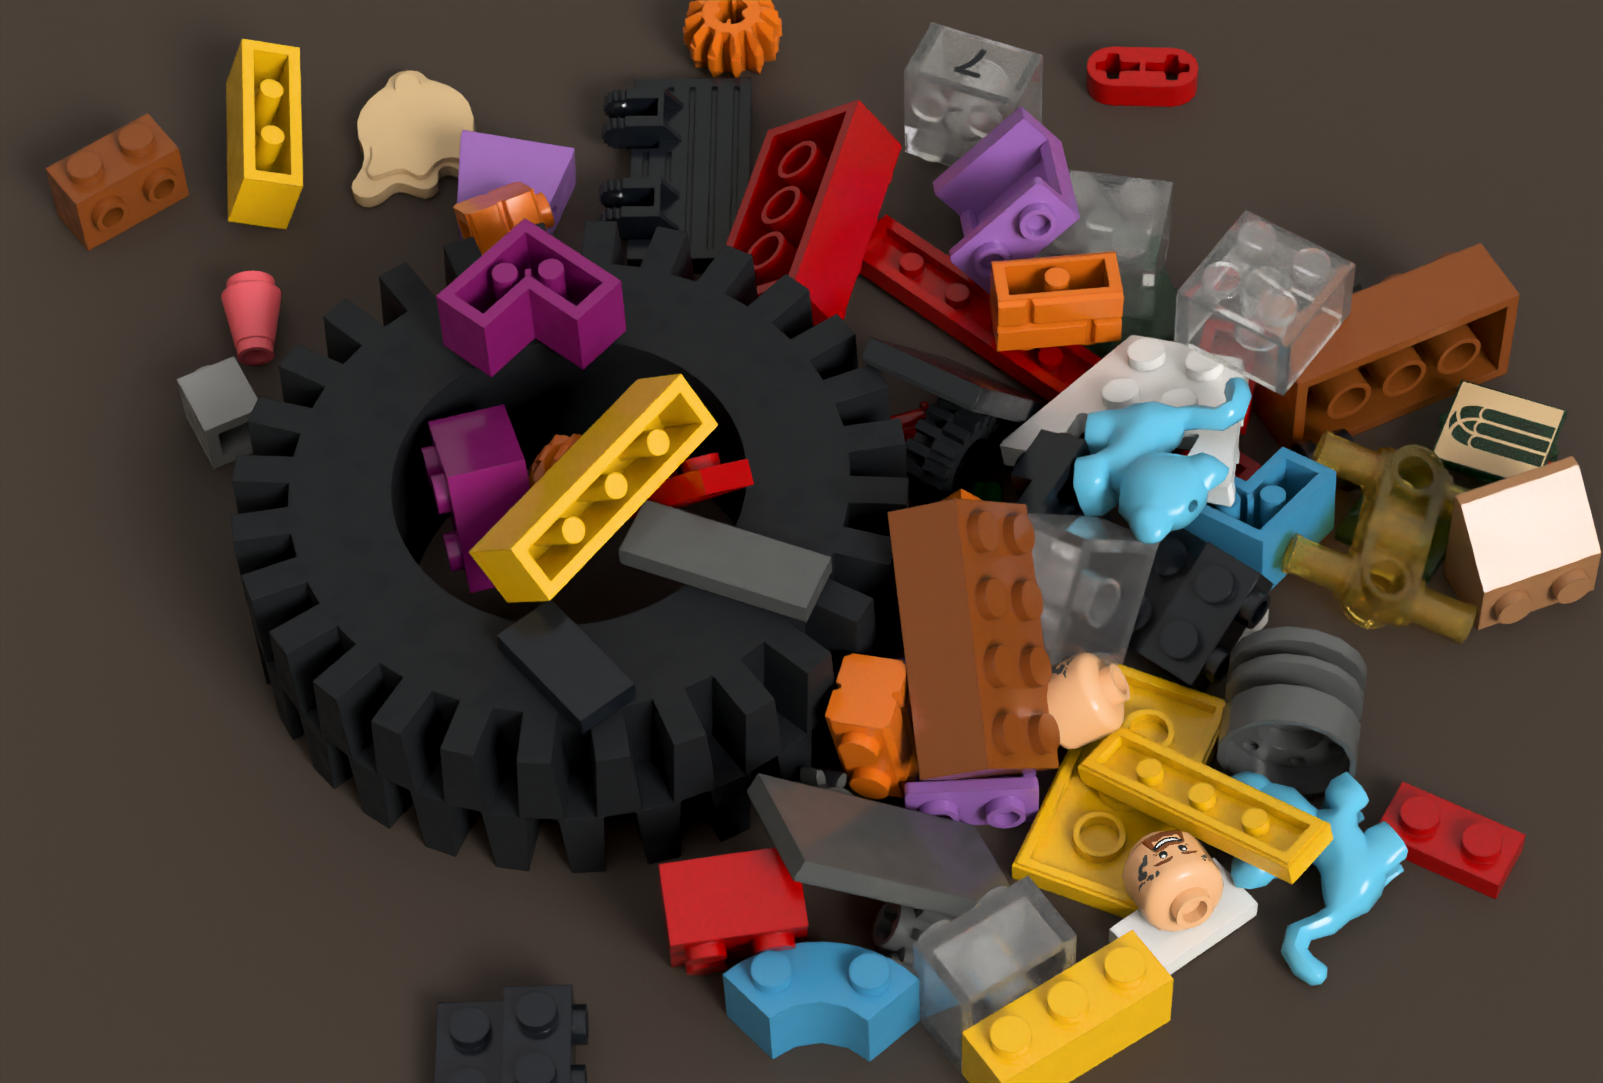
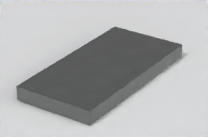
[747,773,1025,929]

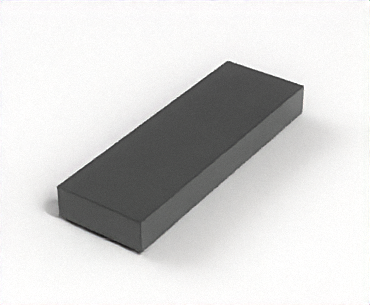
[619,500,832,622]

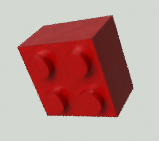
[658,847,809,975]

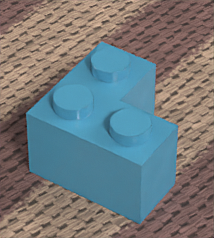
[1184,447,1336,592]

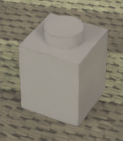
[177,356,258,469]

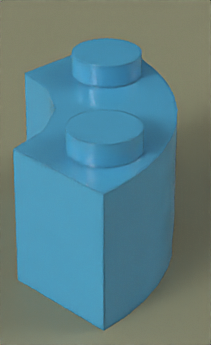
[723,941,920,1062]

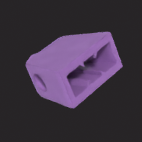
[457,130,577,240]

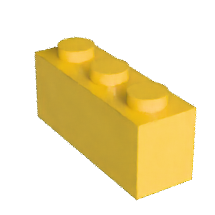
[226,39,303,230]
[962,930,1174,1083]

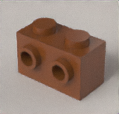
[45,113,189,251]

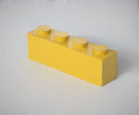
[469,374,718,603]

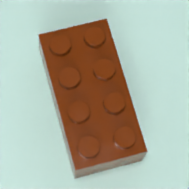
[1254,243,1520,451]
[887,498,1060,780]

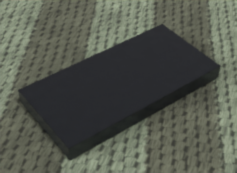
[861,337,1048,424]

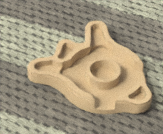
[352,70,476,208]

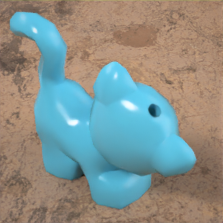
[1073,377,1252,545]
[1231,771,1408,986]

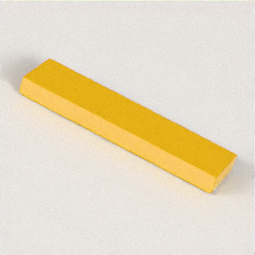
[1077,726,1334,884]

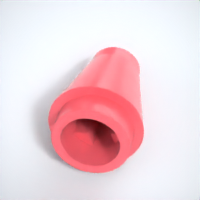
[221,270,282,366]

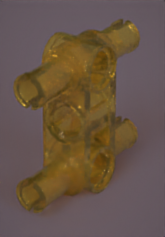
[1280,430,1477,644]

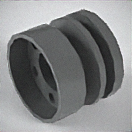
[1217,626,1367,798]

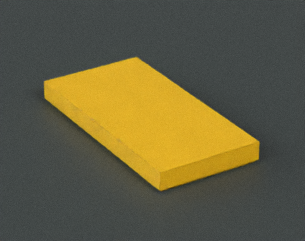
[1012,661,1226,918]

